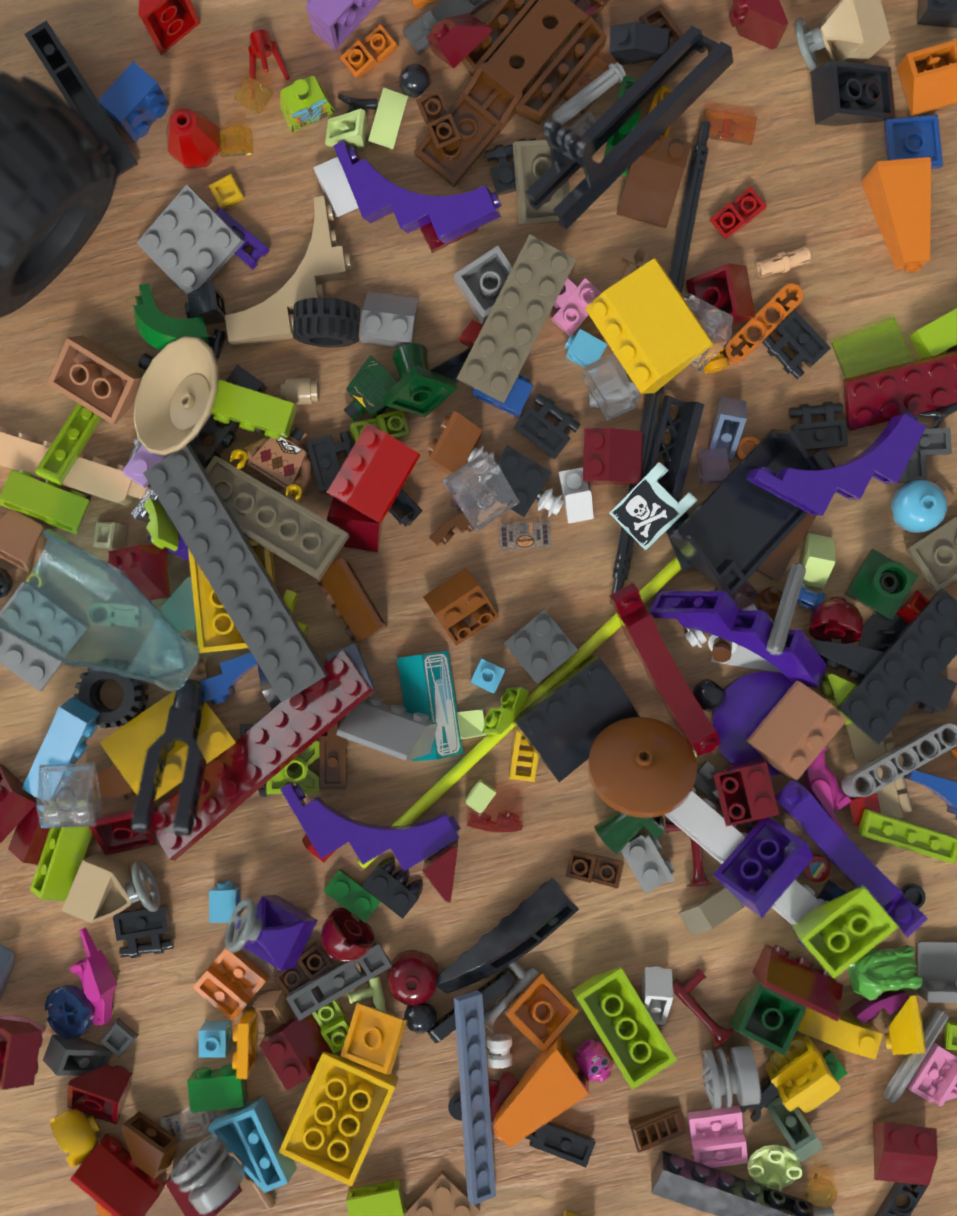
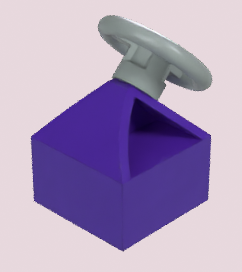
[225,895,318,971]

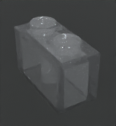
[582,354,639,421]

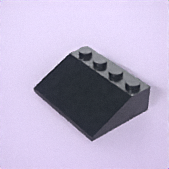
[513,655,640,782]

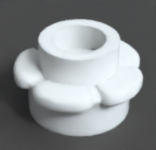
[684,627,707,648]

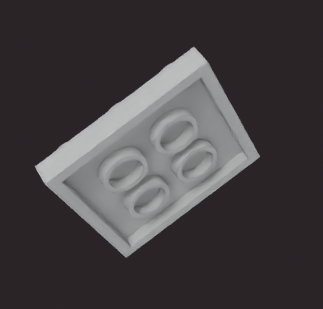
[137,184,245,296]
[0,582,89,692]

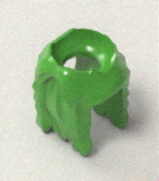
[848,945,923,1000]

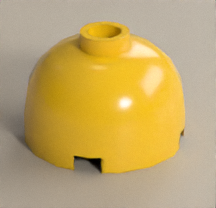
[50,1109,100,1169]

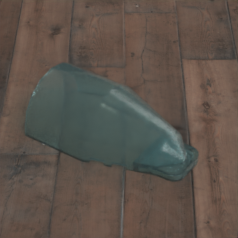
[0,529,200,691]

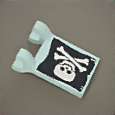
[609,462,698,551]

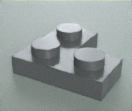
[898,428,952,483]

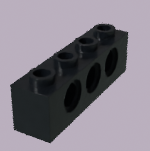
[187,365,267,469]

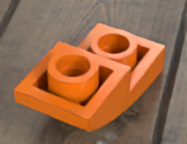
[340,24,399,79]

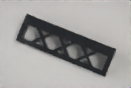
[643,395,704,503]

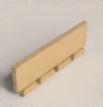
[846,723,912,819]

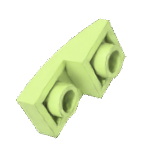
[368,88,408,149]

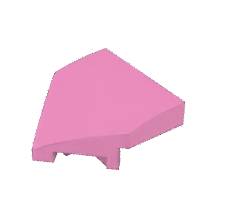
[907,1042,957,1107]

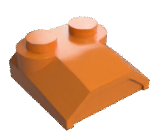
[504,973,579,1052]

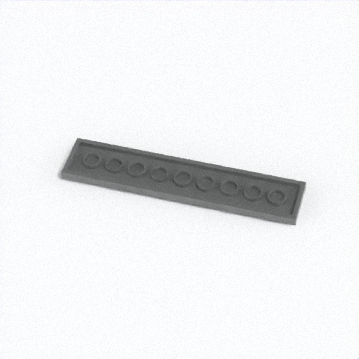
[143,444,329,703]

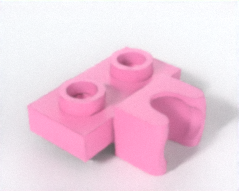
[550,278,602,336]

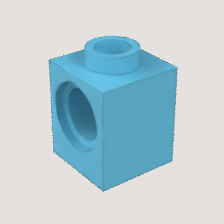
[564,329,607,372]
[470,658,505,694]
[209,881,241,923]
[199,1021,232,1058]

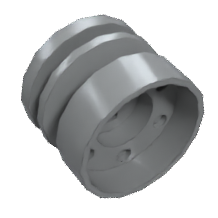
[702,1045,760,1109]
[171,1135,245,1214]

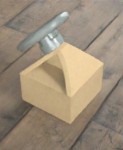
[794,0,891,70]
[62,852,161,923]

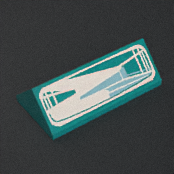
[397,651,463,761]

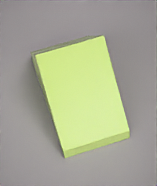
[325,109,368,151]
[801,533,836,589]

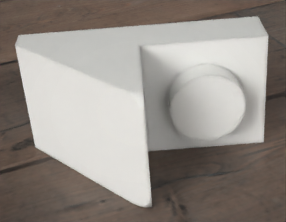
[558,467,594,524]

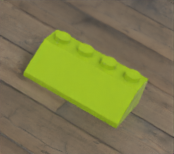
[571,967,677,1090]

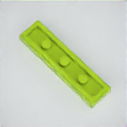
[35,403,102,485]
[857,809,957,864]

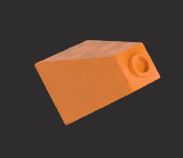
[862,157,931,273]
[493,1034,589,1148]

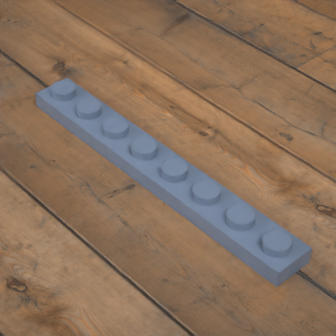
[454,991,496,1205]

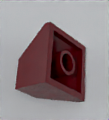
[426,13,492,69]
[67,1064,132,1125]

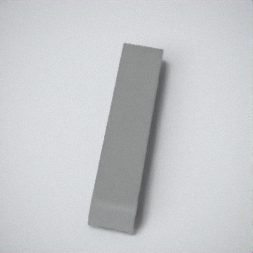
[841,723,957,797]

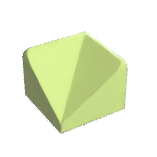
[457,708,487,739]
[465,779,496,813]

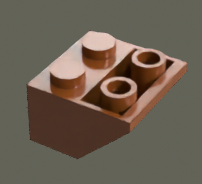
[427,411,483,479]
[423,567,499,646]

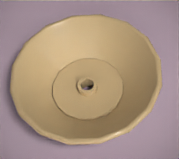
[133,336,218,455]

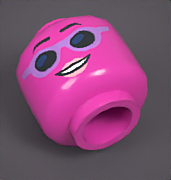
[575,1039,614,1082]

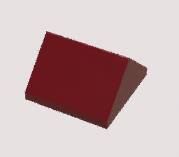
[327,497,383,552]
[8,802,74,865]
[87,807,157,855]
[422,840,459,903]

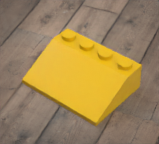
[585,258,714,394]
[188,540,277,653]
[99,690,236,801]
[278,1052,399,1187]

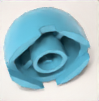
[890,480,947,533]

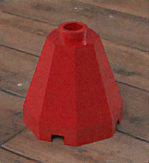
[166,108,221,169]

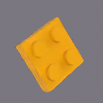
[341,1003,407,1074]
[232,1008,258,1079]

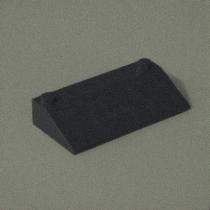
[670,429,819,597]

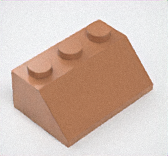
[47,335,144,425]
[747,681,847,781]

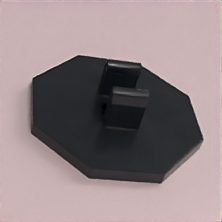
[859,613,908,652]

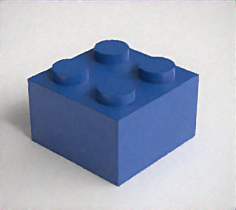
[98,61,170,142]

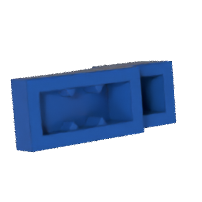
[199,653,259,705]
[904,770,957,820]

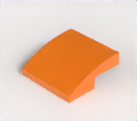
[193,948,269,1022]

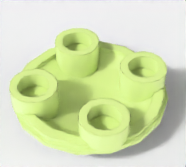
[747,1145,802,1192]

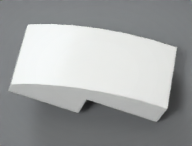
[313,157,358,217]

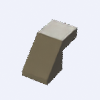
[678,886,745,936]

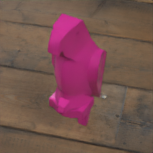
[803,747,851,837]
[70,927,117,1026]

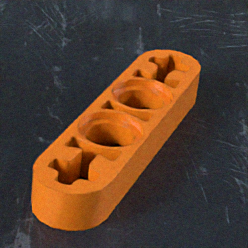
[723,283,803,364]

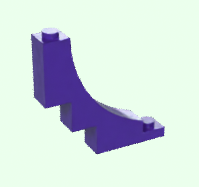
[334,141,502,244]
[746,413,926,516]
[650,591,827,688]
[775,779,927,937]
[280,782,461,871]

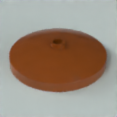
[588,717,697,818]

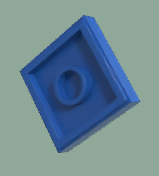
[884,114,943,169]

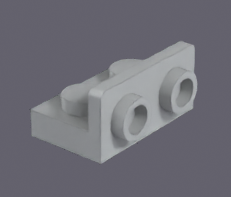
[621,831,675,894]

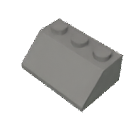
[337,697,438,761]

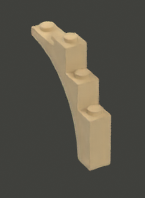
[225,196,352,347]

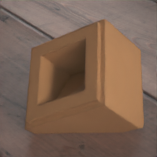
[253,990,293,1025]

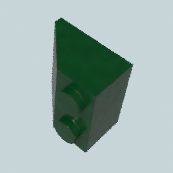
[729,981,808,1056]

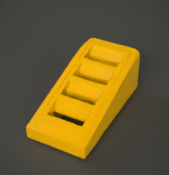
[509,727,539,782]

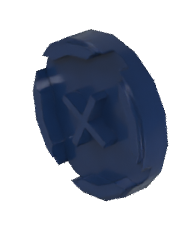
[45,984,94,1038]

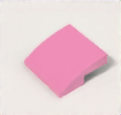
[687,1105,748,1168]

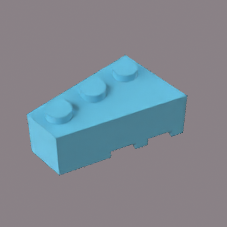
[207,1096,297,1193]

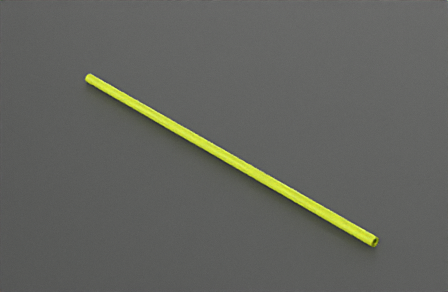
[356,557,681,869]

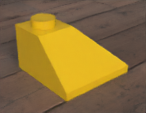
[885,996,927,1055]

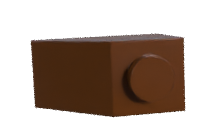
[78,764,136,800]
[121,1111,180,1179]

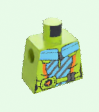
[280,75,336,133]

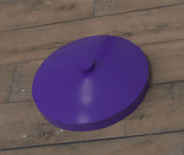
[711,671,793,776]

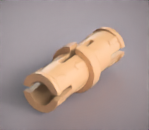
[756,246,811,278]

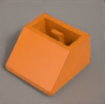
[897,40,957,116]

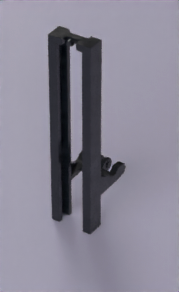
[525,26,734,230]

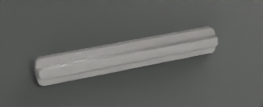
[767,563,806,655]
[883,1007,949,1103]

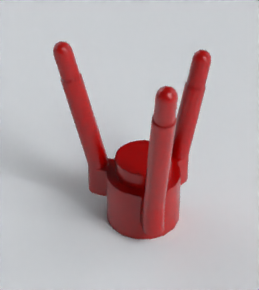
[248,29,290,100]

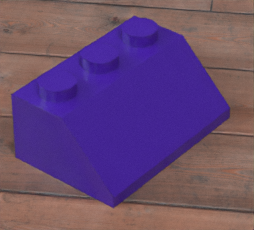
[713,817,813,918]

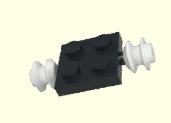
[467,445,564,517]

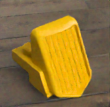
[765,1035,840,1113]

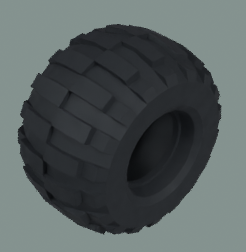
[0,71,117,318]

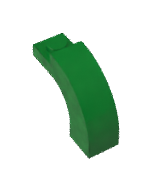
[133,283,209,351]

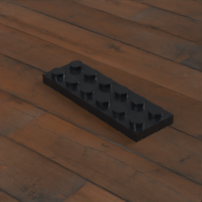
[836,589,957,744]

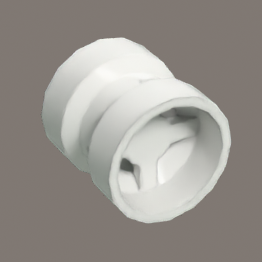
[486,1033,513,1068]

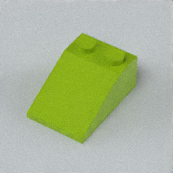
[792,886,898,978]

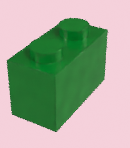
[187,1064,248,1113]

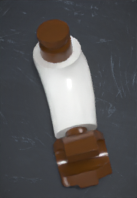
[708,586,783,662]

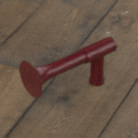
[665,821,714,887]
[673,968,733,1048]

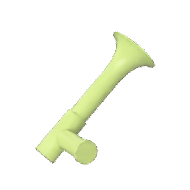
[348,976,403,1050]

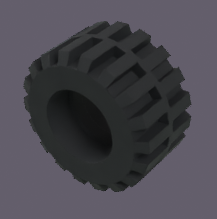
[293,297,360,347]
[74,661,149,728]

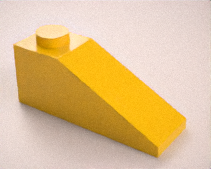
[797,1008,883,1060]

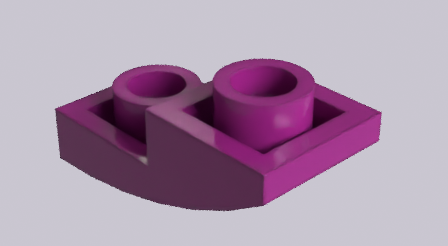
[849,990,910,1025]

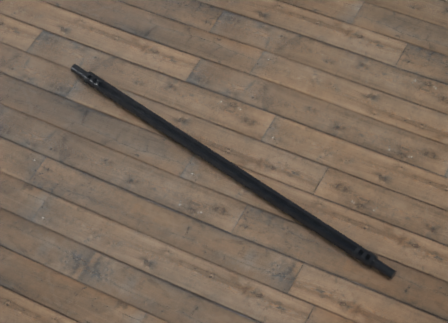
[610,121,711,604]

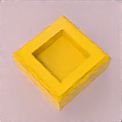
[208,174,244,210]

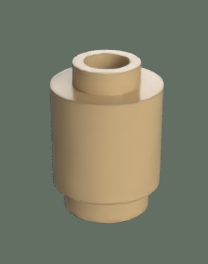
[280,378,319,405]

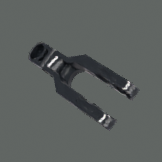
[132,679,206,836]

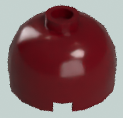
[808,597,863,644]
[321,907,375,962]
[387,949,439,1005]

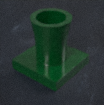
[383,343,458,418]
[844,549,919,621]
[594,811,664,854]

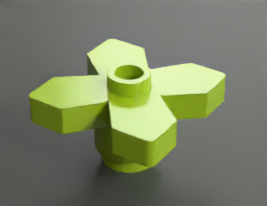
[266,740,320,794]

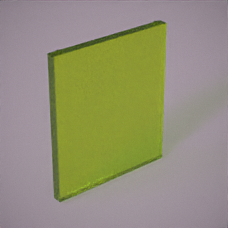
[831,318,912,378]

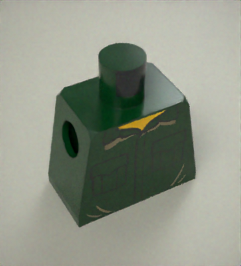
[343,355,397,421]

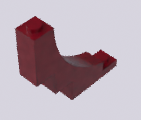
[609,583,721,757]

